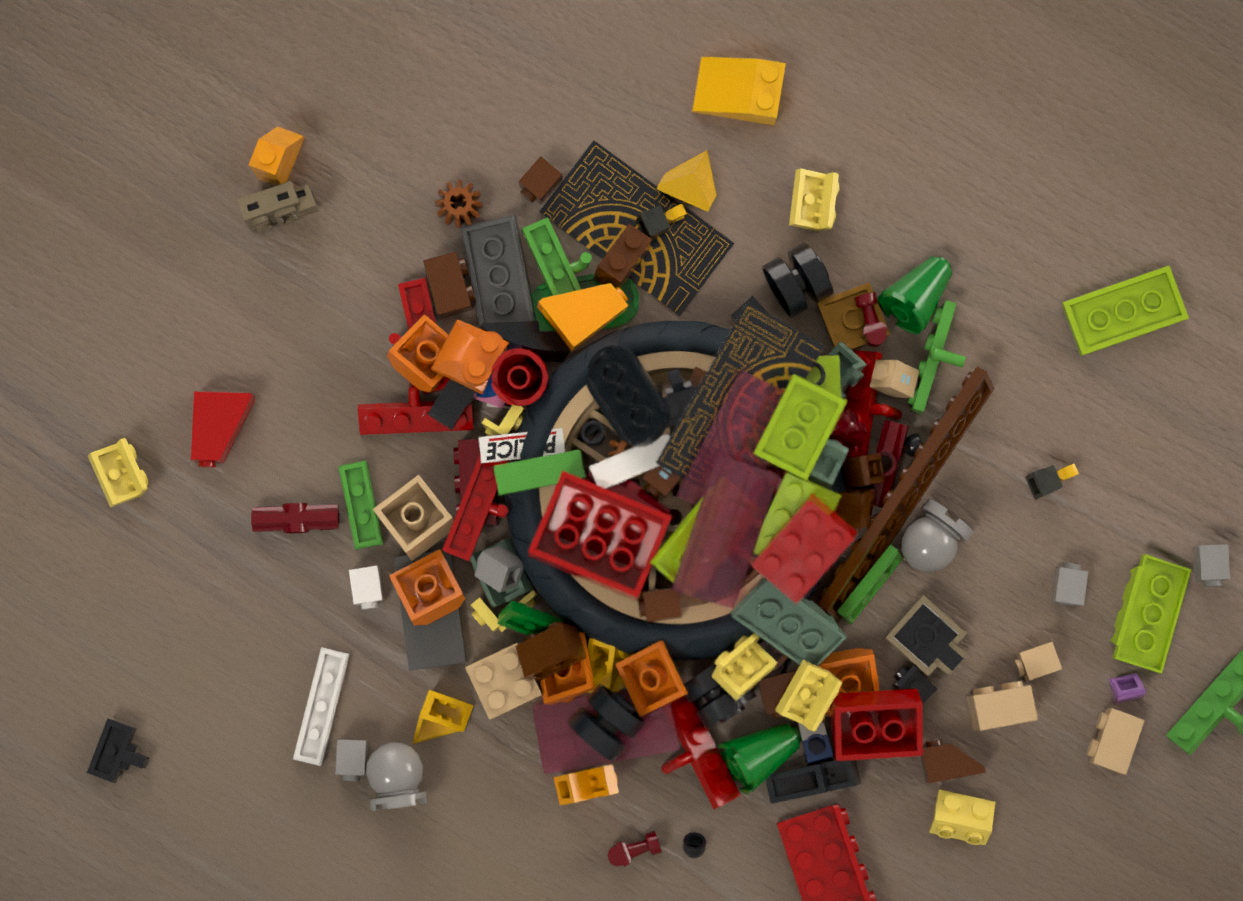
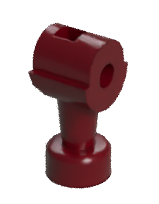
[854,292,888,348]
[608,830,662,867]

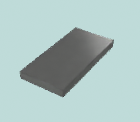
[461,215,537,328]
[394,550,467,671]

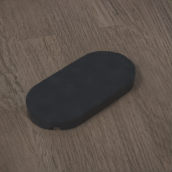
[586,345,669,447]

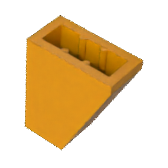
[249,127,305,186]
[537,283,628,351]

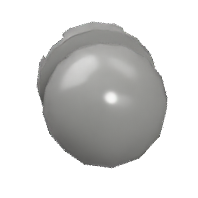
[901,499,974,573]
[366,742,428,811]

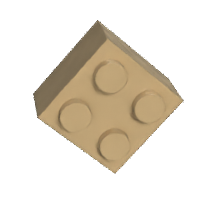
[373,475,454,561]
[465,643,543,720]
[966,681,1038,731]

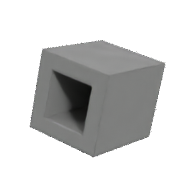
[1193,544,1230,587]
[474,545,524,593]
[1051,563,1088,607]
[335,739,369,781]

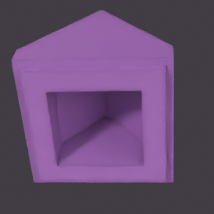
[1109,673,1146,704]

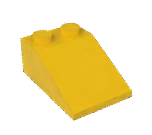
[692,57,786,126]

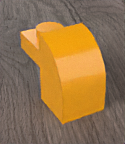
[553,764,619,805]

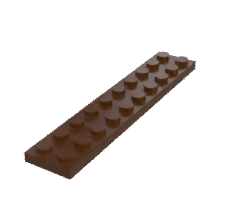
[818,366,995,623]

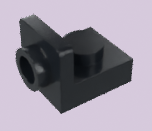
[892,664,937,704]

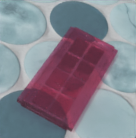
[676,370,784,506]
[671,455,780,608]
[532,689,680,774]

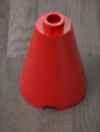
[491,348,548,406]

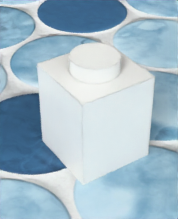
[349,566,385,610]

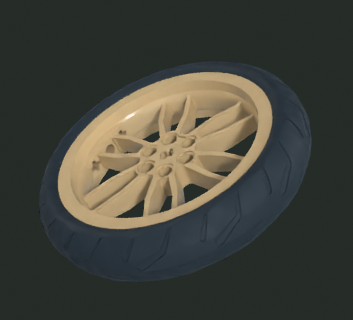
[505,321,846,661]

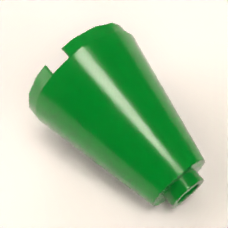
[878,256,952,335]
[718,723,802,795]

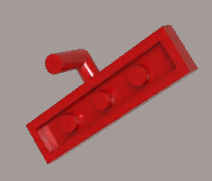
[389,278,449,395]
[840,350,902,459]
[357,382,474,435]
[442,455,509,562]
[661,696,741,809]

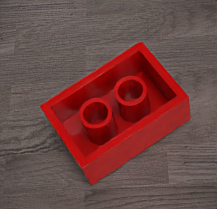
[751,493,857,604]
[831,689,923,761]

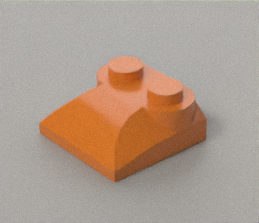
[386,314,449,392]
[431,319,509,395]
[389,549,466,626]
[540,632,595,705]
[615,640,688,717]
[819,648,880,717]

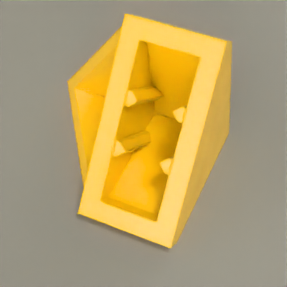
[657,150,717,212]
[587,637,632,693]
[412,690,474,744]

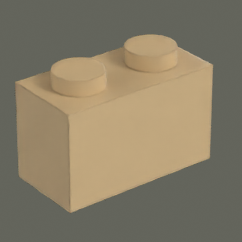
[1087,708,1145,775]

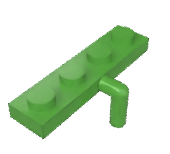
[522,217,592,296]
[907,300,966,415]
[1166,650,1243,756]

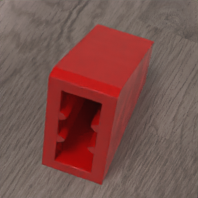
[191,391,255,468]

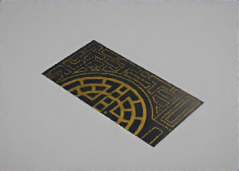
[540,141,734,315]
[656,302,824,492]

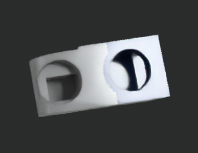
[797,722,833,766]

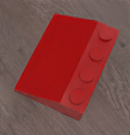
[528,471,672,601]

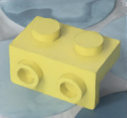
[789,169,839,232]
[482,405,525,436]
[88,438,148,508]
[711,633,777,701]
[775,660,842,732]
[930,789,995,845]

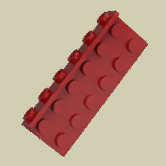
[776,803,877,901]

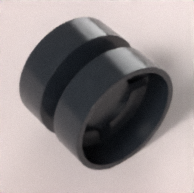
[762,242,834,318]
[683,664,756,729]
[567,684,646,762]

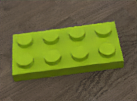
[1061,265,1189,357]

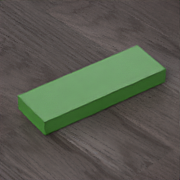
[494,449,585,496]
[338,460,384,550]
[837,545,903,625]

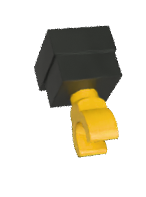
[636,204,687,240]
[1025,463,1079,500]

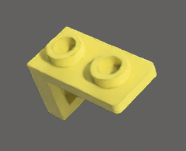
[471,590,538,632]

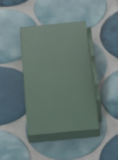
[731,578,847,666]

